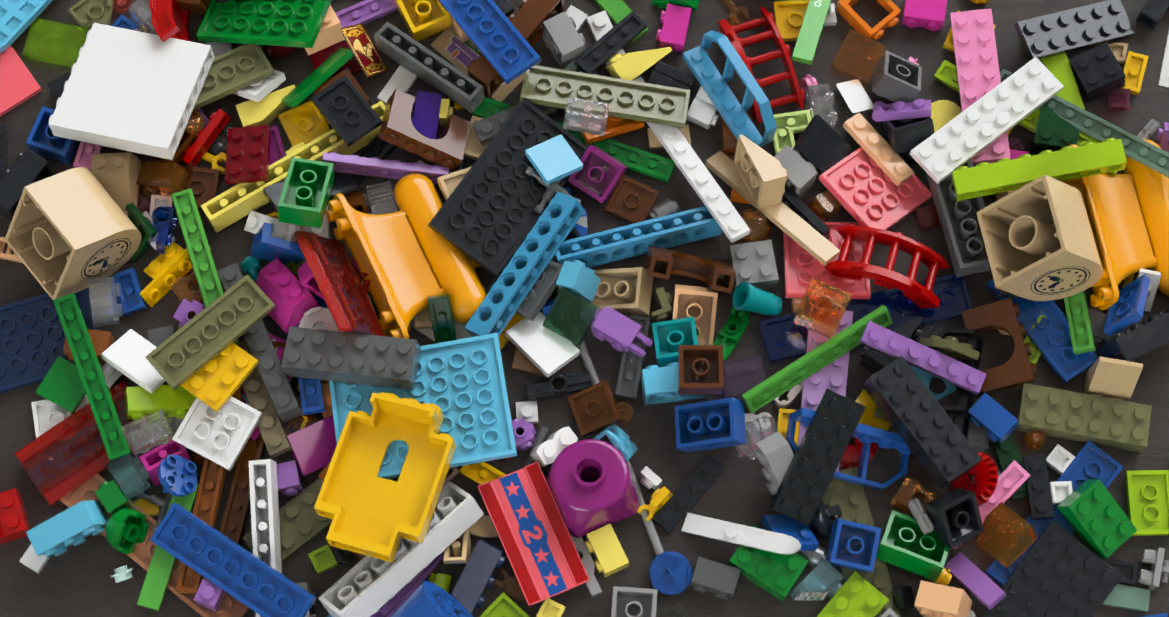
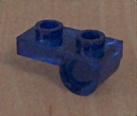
[152,206,178,254]

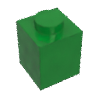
[95,480,131,516]

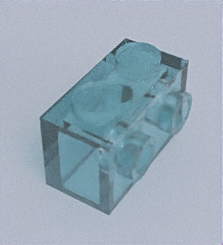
[106,454,151,500]

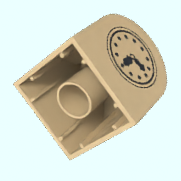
[5,167,142,300]
[976,175,1103,301]

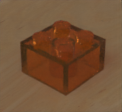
[793,278,852,338]

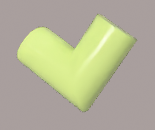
[773,110,811,155]

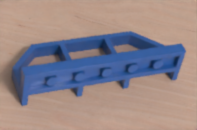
[786,408,912,491]

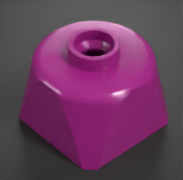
[546,439,640,538]

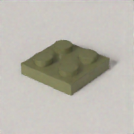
[919,335,980,360]

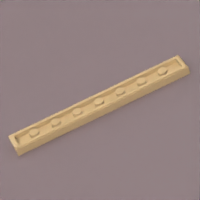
[705,150,840,266]

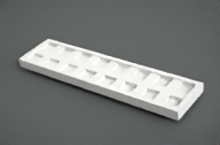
[910,57,1064,184]

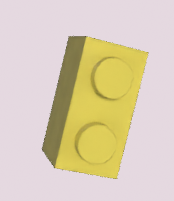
[584,523,629,577]

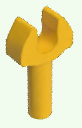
[201,152,226,174]

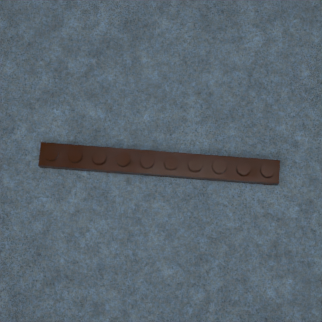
[219,341,286,545]

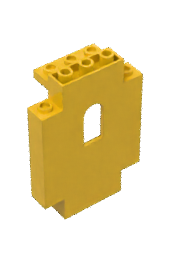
[314,392,456,563]

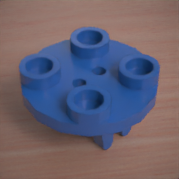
[158,454,197,497]

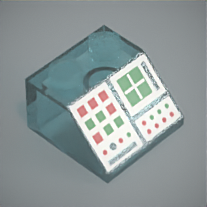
[790,558,843,601]

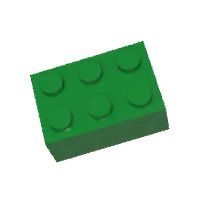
[278,157,334,228]
[1057,479,1137,558]
[876,510,950,581]
[728,525,809,602]

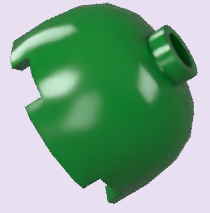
[105,508,149,554]

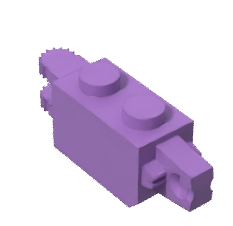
[580,306,653,357]

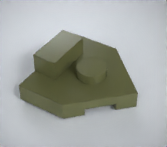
[68,0,114,28]

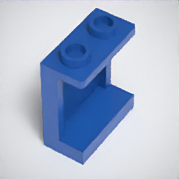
[250,222,315,269]

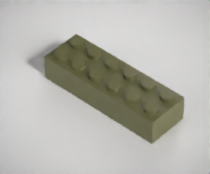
[1015,383,1152,453]

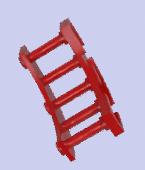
[149,0,191,43]
[718,7,806,123]
[825,224,950,309]

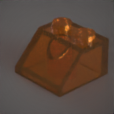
[976,502,1038,568]

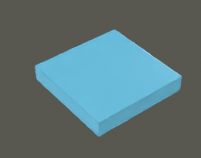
[525,134,583,185]

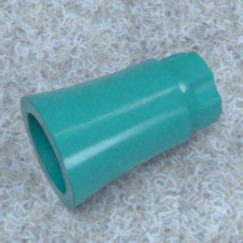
[732,282,783,316]

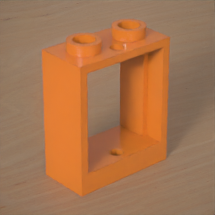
[836,0,901,43]

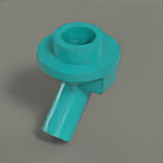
[240,256,261,283]

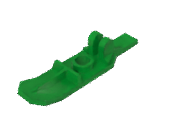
[713,307,750,362]

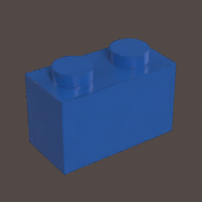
[968,393,1018,444]

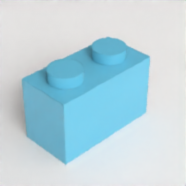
[556,260,601,302]

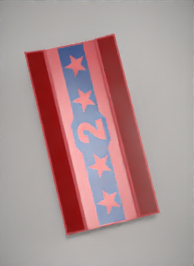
[477,461,590,606]

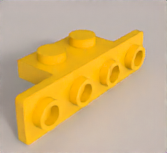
[140,241,211,307]

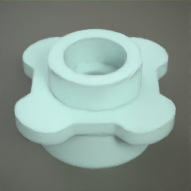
[111,565,133,583]

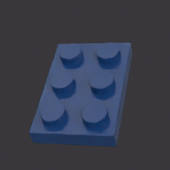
[1103,274,1150,337]

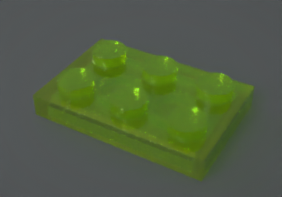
[22,18,91,67]

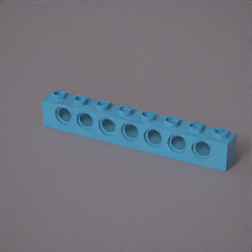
[465,191,585,337]
[554,206,722,268]

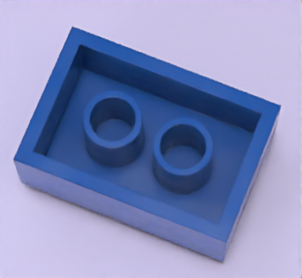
[674,397,746,453]

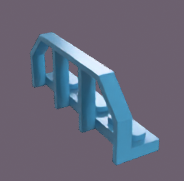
[683,30,777,147]

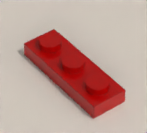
[182,109,231,167]

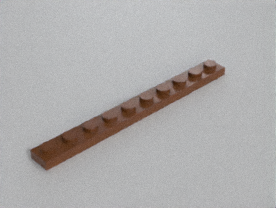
[176,384,244,595]

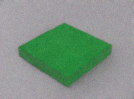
[36,356,86,414]

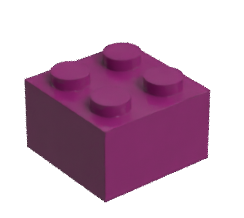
[567,145,628,203]

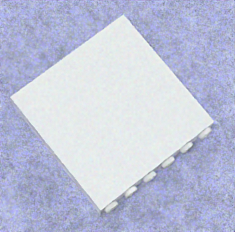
[48,23,215,160]

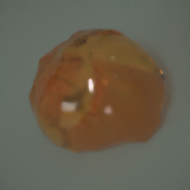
[739,208,771,243]

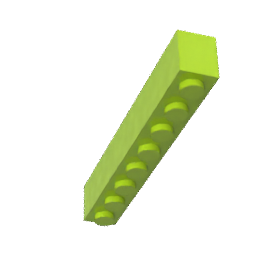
[951,138,1127,201]

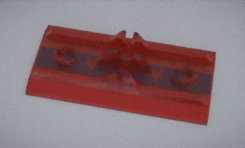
[294,231,385,336]
[14,380,160,506]

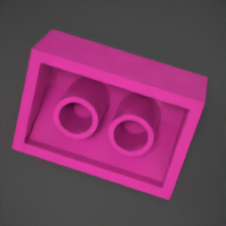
[256,258,319,334]

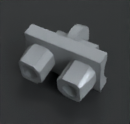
[1137,547,1169,591]

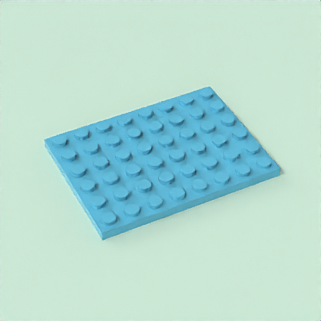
[329,333,517,479]

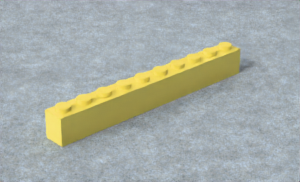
[201,100,386,233]

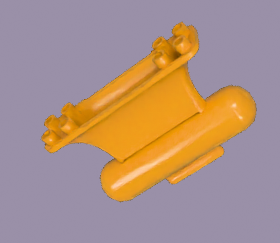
[1061,139,1169,311]
[325,173,487,339]

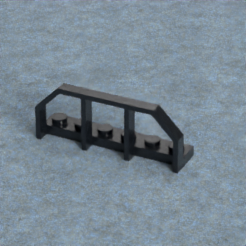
[937,328,984,440]

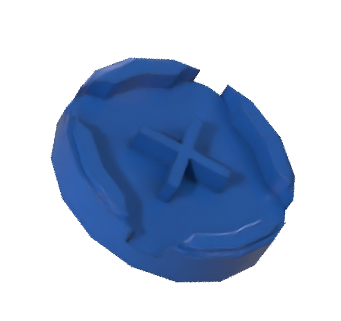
[648,551,692,595]

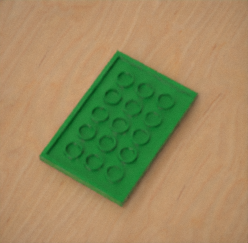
[196,0,332,48]

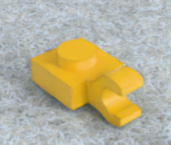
[637,486,673,521]

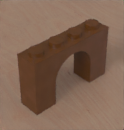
[378,89,471,171]
[644,245,736,293]
[961,298,1038,395]

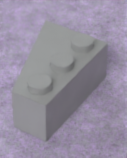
[756,431,794,495]

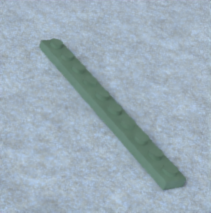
[1000,69,1169,178]

